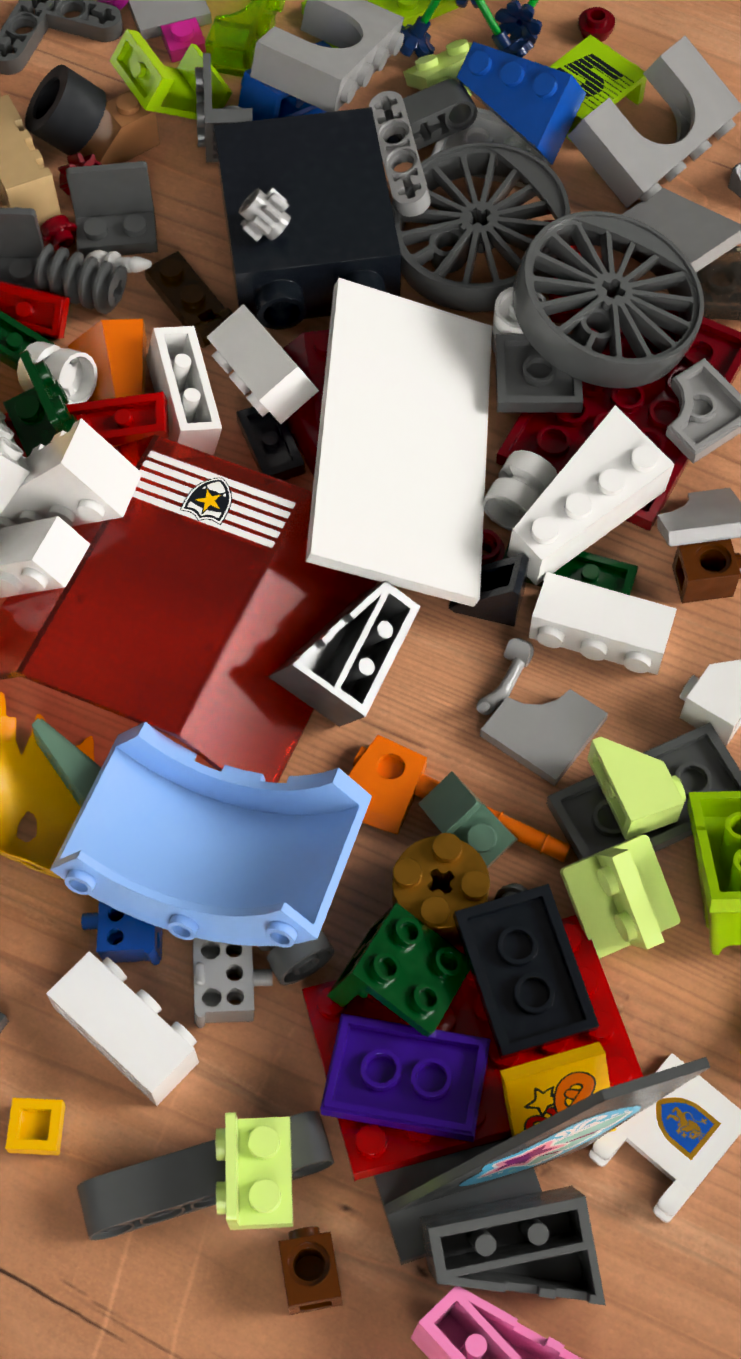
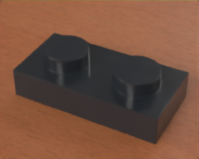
[236,407,306,487]

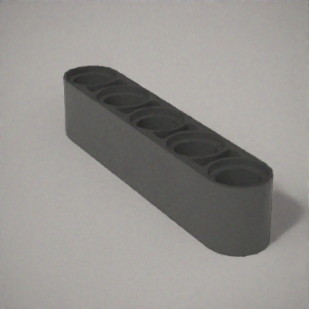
[77,1111,334,1240]

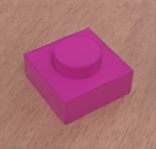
[160,17,207,63]

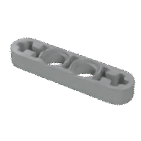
[369,91,430,217]

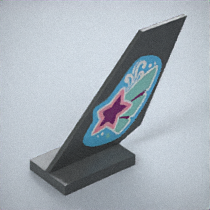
[374,1057,710,1265]

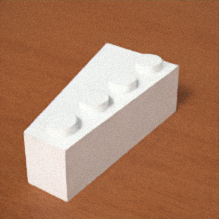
[507,405,675,585]
[0,418,142,528]

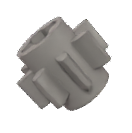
[239,187,291,242]

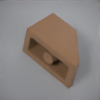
[77,90,160,165]

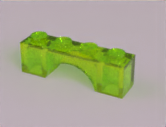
[205,0,285,77]

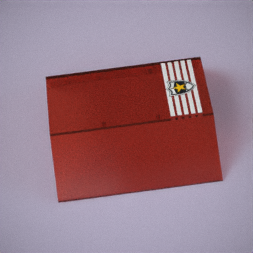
[0,434,378,783]

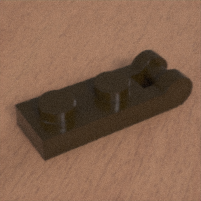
[144,251,233,348]

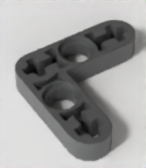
[0,0,124,75]

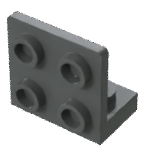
[195,53,253,162]
[66,161,158,259]
[0,207,44,290]

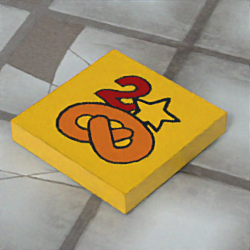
[500,1042,616,1137]

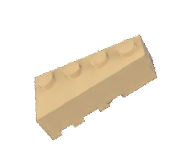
[0,95,61,227]

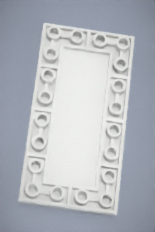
[305,278,492,607]

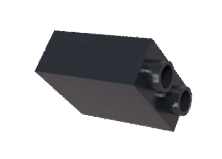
[214,107,401,330]

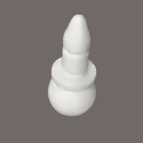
[84,250,152,274]

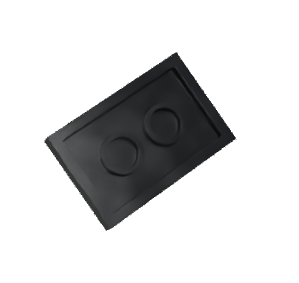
[453,884,599,1060]

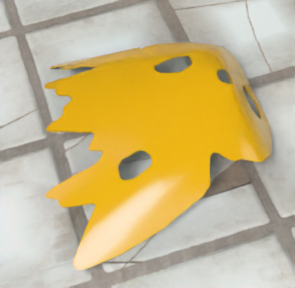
[0,692,94,880]

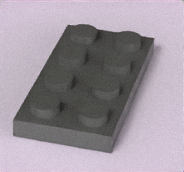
[546,723,741,860]

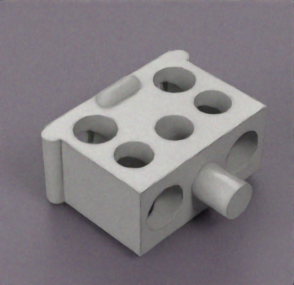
[193,938,273,1028]

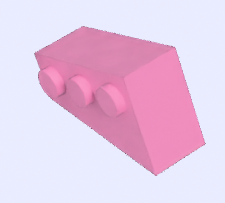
[411,1286,582,1359]

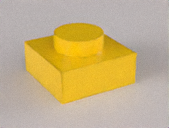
[5,1097,66,1156]

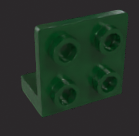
[3,350,77,457]
[327,902,470,1037]

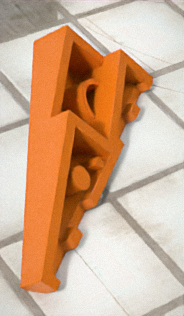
[68,319,147,522]

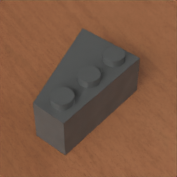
[268,581,421,727]
[419,1186,606,1305]

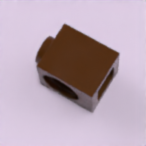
[672,539,741,603]
[278,1227,342,1315]

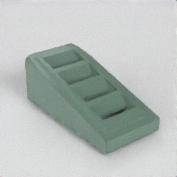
[32,718,101,807]

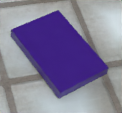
[320,1013,491,1143]

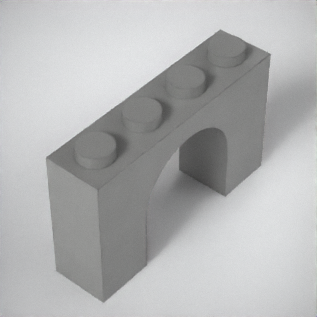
[250,0,404,112]
[568,36,741,208]

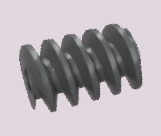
[34,243,128,314]

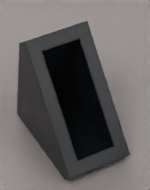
[449,553,529,627]

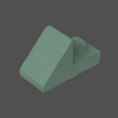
[418,771,518,868]

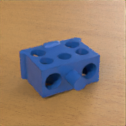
[81,901,163,965]

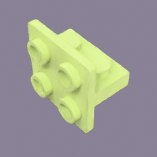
[560,834,680,959]

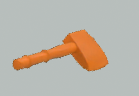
[348,735,571,863]

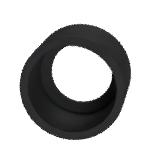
[25,65,106,155]

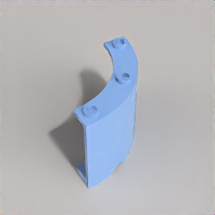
[50,721,372,948]

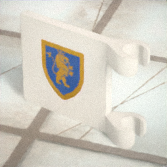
[588,1053,741,1223]

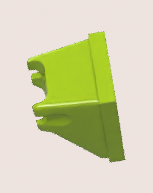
[687,791,741,955]

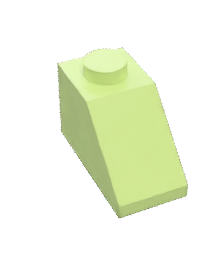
[587,737,686,840]

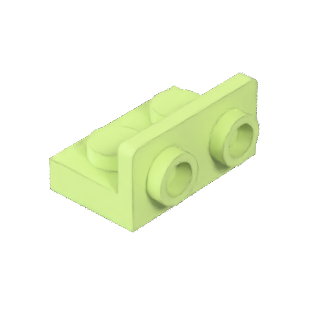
[215,1112,293,1230]

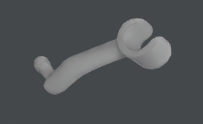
[476,638,534,715]

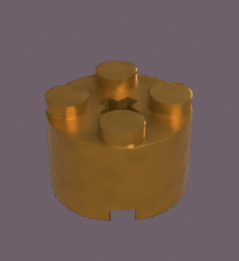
[392,833,490,945]

